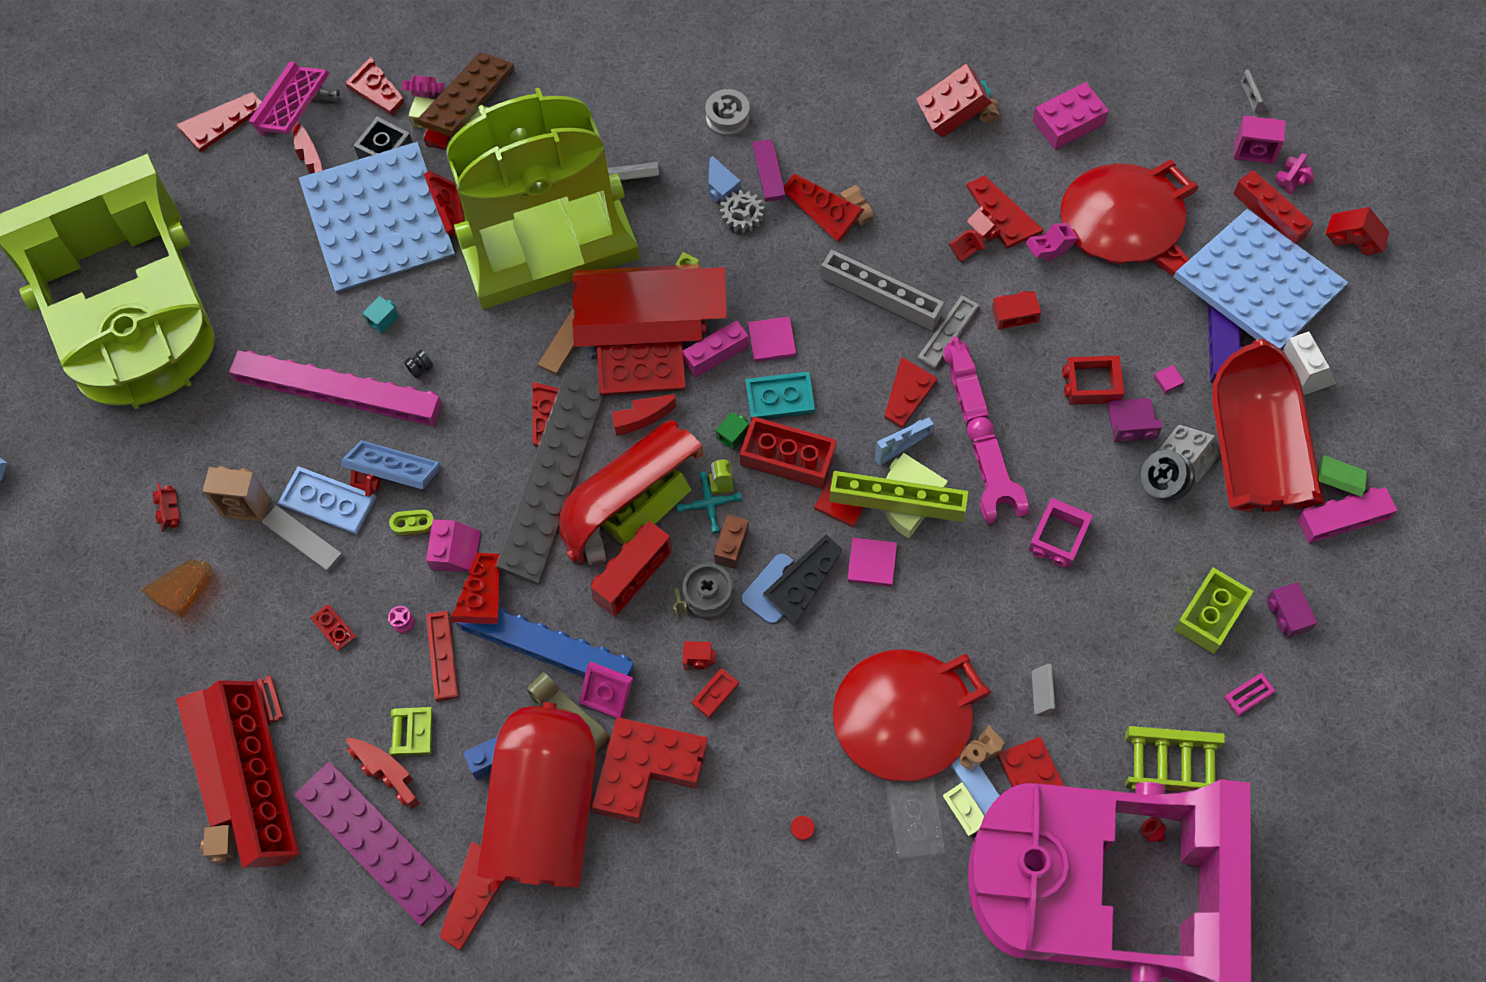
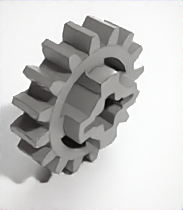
[720,190,764,233]

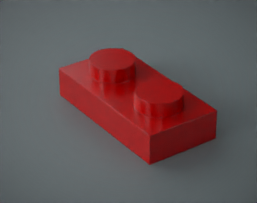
[691,668,739,719]

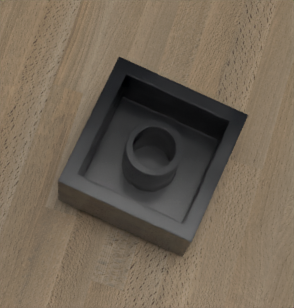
[353,116,413,159]

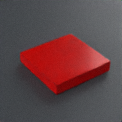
[814,472,865,528]

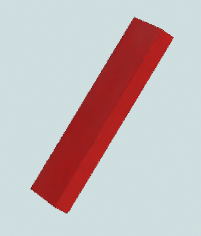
[426,611,459,701]

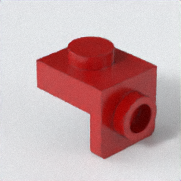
[948,230,986,261]
[350,469,381,497]

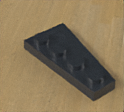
[763,534,842,627]

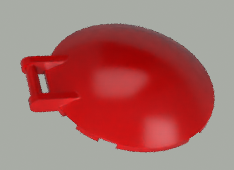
[1060,159,1199,264]
[833,649,991,782]

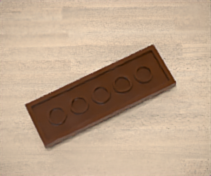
[417,52,514,137]

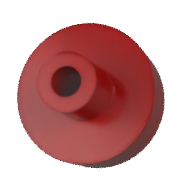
[1140,817,1166,842]

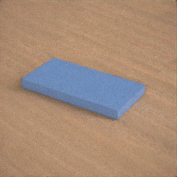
[341,440,441,489]

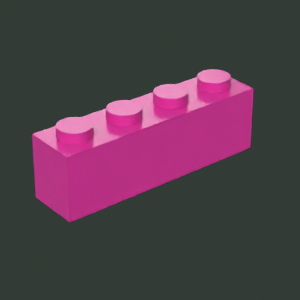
[1298,487,1397,543]

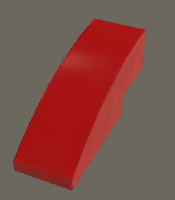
[612,394,677,436]

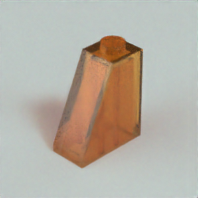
[141,558,215,619]

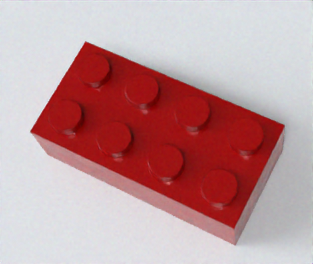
[740,416,837,489]
[590,521,672,617]

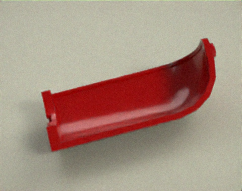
[1212,339,1324,512]
[559,420,703,565]
[477,702,596,887]

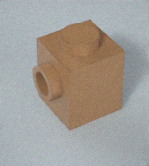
[200,825,235,864]

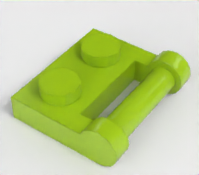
[389,707,433,757]

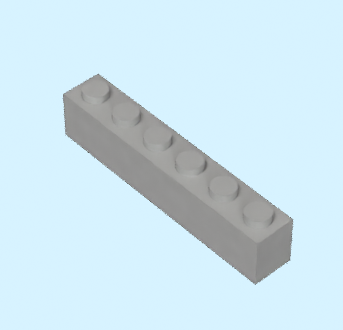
[821,249,944,331]

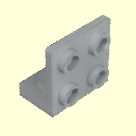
[1158,425,1221,484]

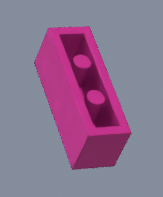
[683,320,749,378]

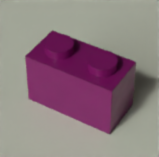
[1267,582,1317,638]

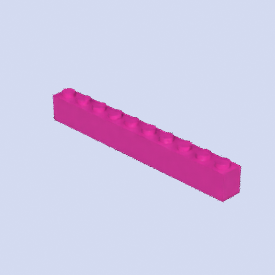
[229,350,442,427]

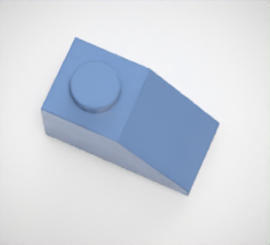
[709,156,741,203]

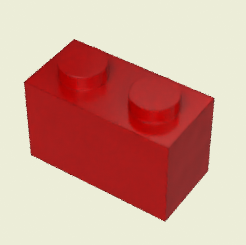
[992,291,1041,330]

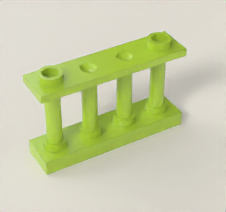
[1125,726,1225,792]

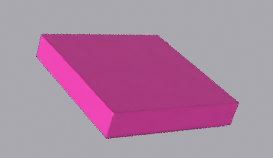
[748,316,796,362]
[847,538,897,587]
[579,662,633,718]

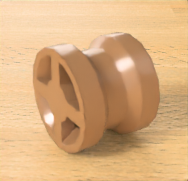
[979,98,999,123]

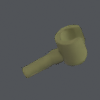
[673,588,689,619]

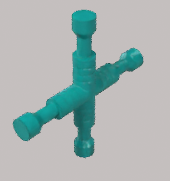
[676,472,742,534]

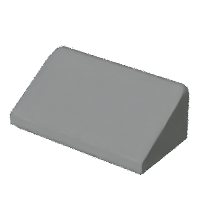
[1241,69,1269,113]
[1032,664,1055,715]

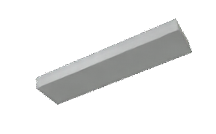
[917,295,980,370]
[261,506,343,572]

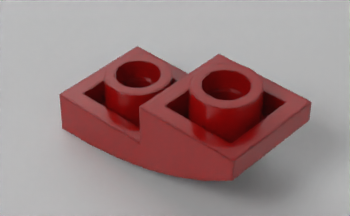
[310,604,356,651]

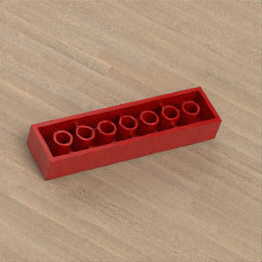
[203,680,299,868]

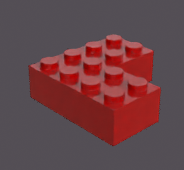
[592,717,709,824]

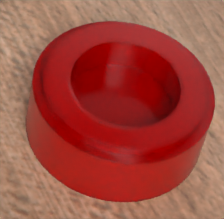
[791,816,815,841]

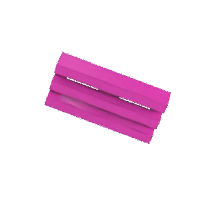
[1223,672,1276,717]

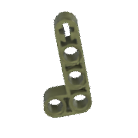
[526,672,610,753]

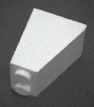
[1283,332,1336,395]

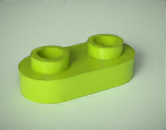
[389,510,434,535]

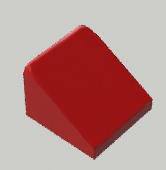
[424,128,450,150]

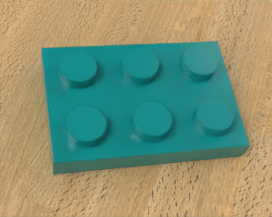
[745,371,815,421]

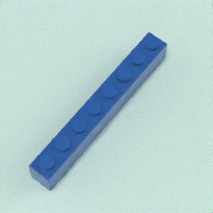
[456,607,635,678]

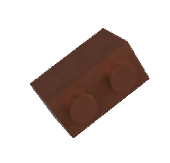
[714,514,749,569]

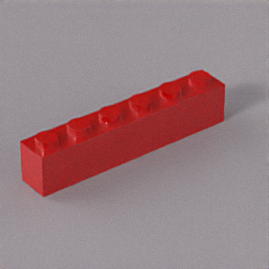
[176,689,233,827]

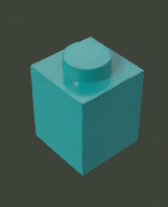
[362,296,399,334]

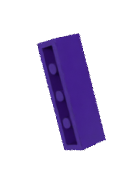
[1207,304,1243,383]

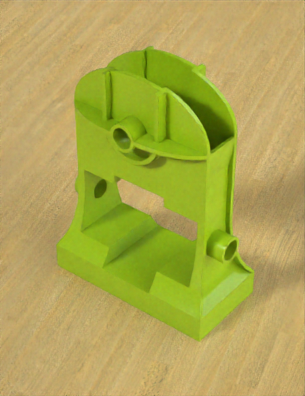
[446,88,640,310]
[0,154,215,409]

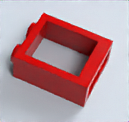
[1062,355,1124,405]

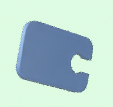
[742,554,793,623]

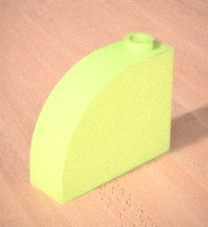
[884,453,948,539]

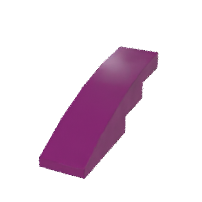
[752,139,785,202]

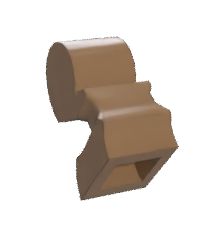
[840,185,874,227]
[960,725,1005,770]

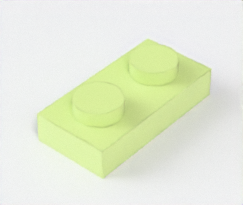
[943,782,985,836]

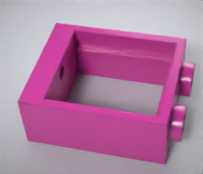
[1029,498,1093,568]

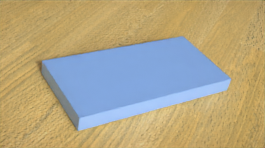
[278,466,377,535]

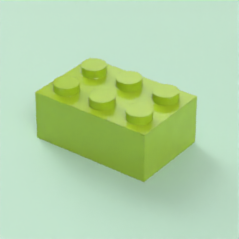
[1174,567,1254,654]

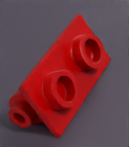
[153,483,180,532]

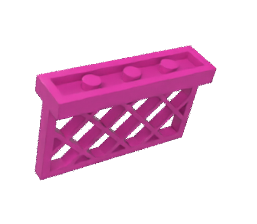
[249,62,329,135]

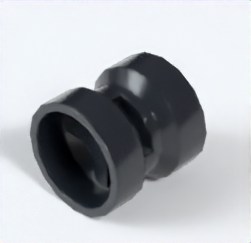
[404,349,434,378]

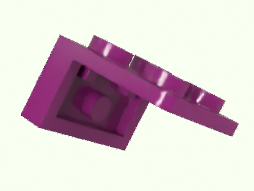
[1108,398,1162,442]

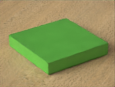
[1318,455,1367,496]

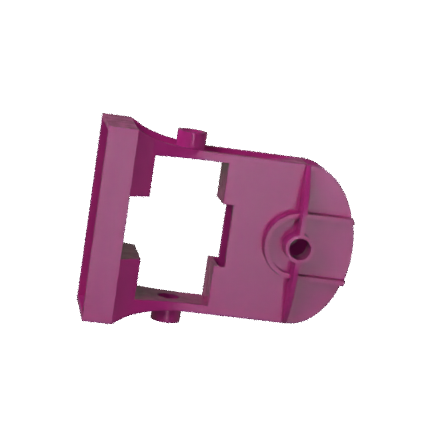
[968,780,1251,982]

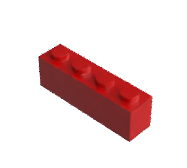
[1233,170,1314,245]

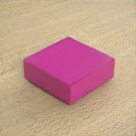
[1154,365,1184,393]

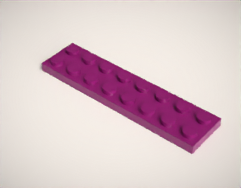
[294,762,455,927]

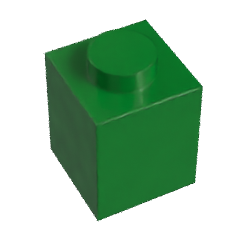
[716,412,749,451]

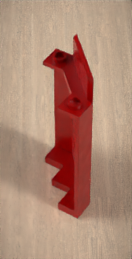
[572,264,727,347]

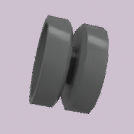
[683,563,733,620]

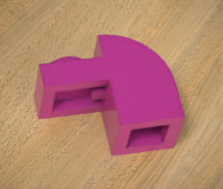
[1026,223,1078,262]

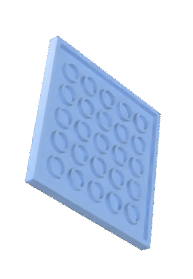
[299,142,455,293]
[1174,209,1348,349]

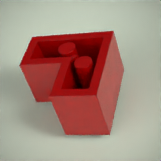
[1325,207,1390,255]

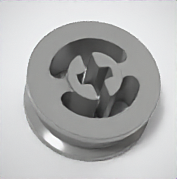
[705,89,750,136]

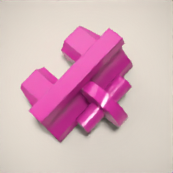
[1276,153,1314,195]

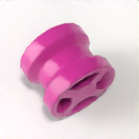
[388,606,415,633]

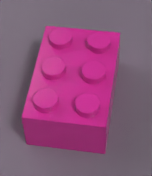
[1033,82,1109,149]

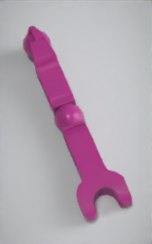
[943,337,1029,524]

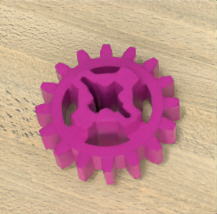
[402,75,445,97]

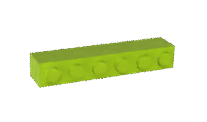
[830,471,968,522]

